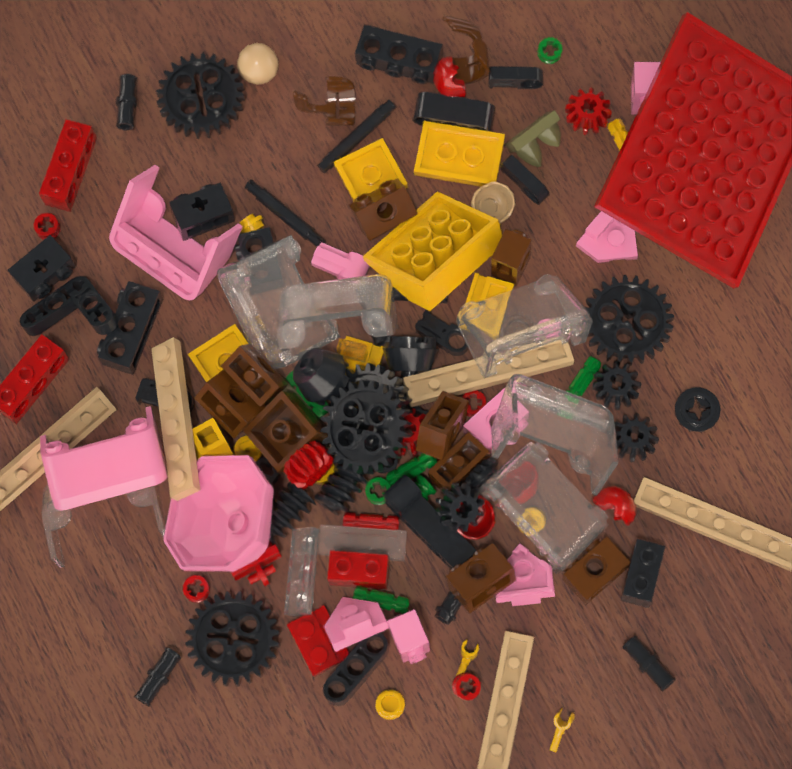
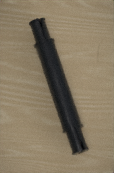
[317,100,396,173]
[244,179,326,247]

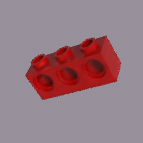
[39,119,97,212]
[0,334,70,425]

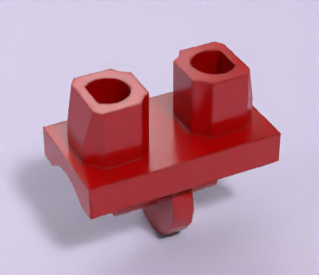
[231,541,282,586]

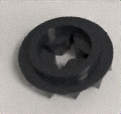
[675,387,721,433]
[462,457,498,491]

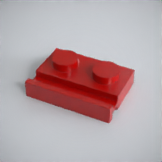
[287,605,349,677]

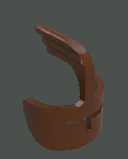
[442,16,490,84]
[293,76,355,126]

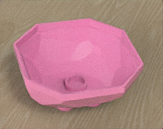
[163,455,273,572]

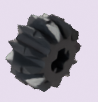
[592,361,641,410]
[610,413,659,463]
[434,482,485,532]

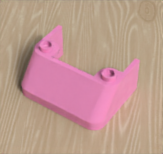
[110,165,243,300]
[40,406,167,510]

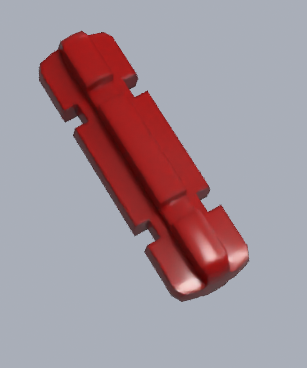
[343,512,399,533]

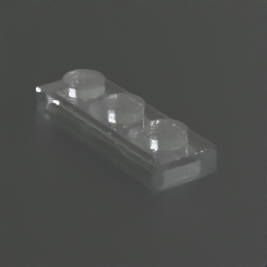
[318,525,407,561]
[284,527,320,616]

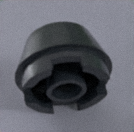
[382,336,439,377]
[293,348,349,405]

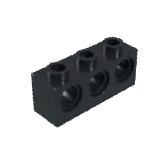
[355,24,443,84]
[97,281,163,375]

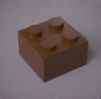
[243,391,328,473]

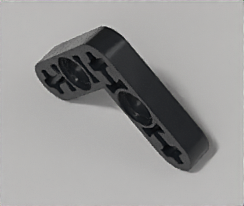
[19,276,118,336]

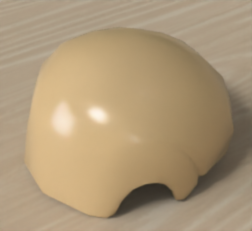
[237,43,279,85]
[471,182,515,224]

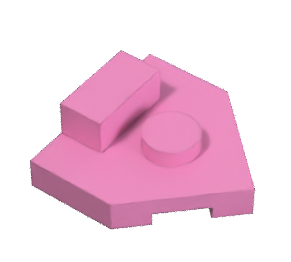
[576,211,638,263]
[496,544,555,606]
[324,597,389,652]

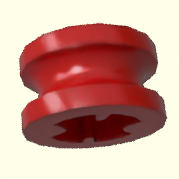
[33,213,60,240]
[462,390,487,418]
[183,575,210,603]
[452,673,481,700]

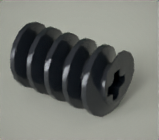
[314,462,375,516]
[269,482,317,546]

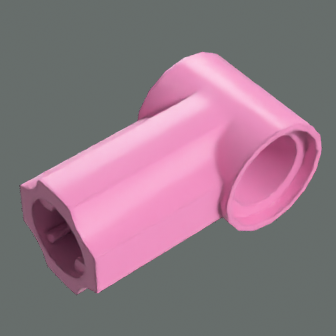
[311,242,370,289]

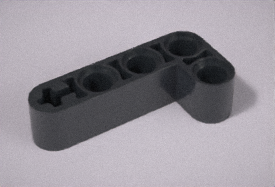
[383,474,477,570]

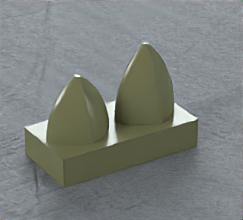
[504,110,561,167]

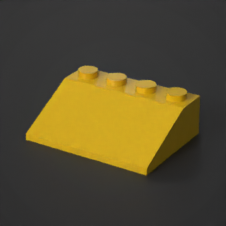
[363,191,502,311]

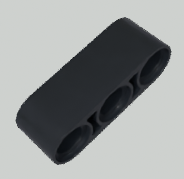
[413,92,496,132]
[323,632,389,706]

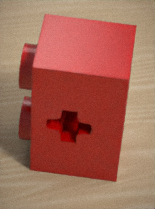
[327,550,390,590]

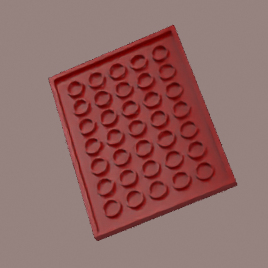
[594,12,792,289]

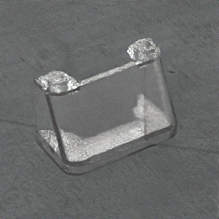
[217,235,340,369]
[277,274,398,350]
[456,274,592,378]
[477,441,609,574]

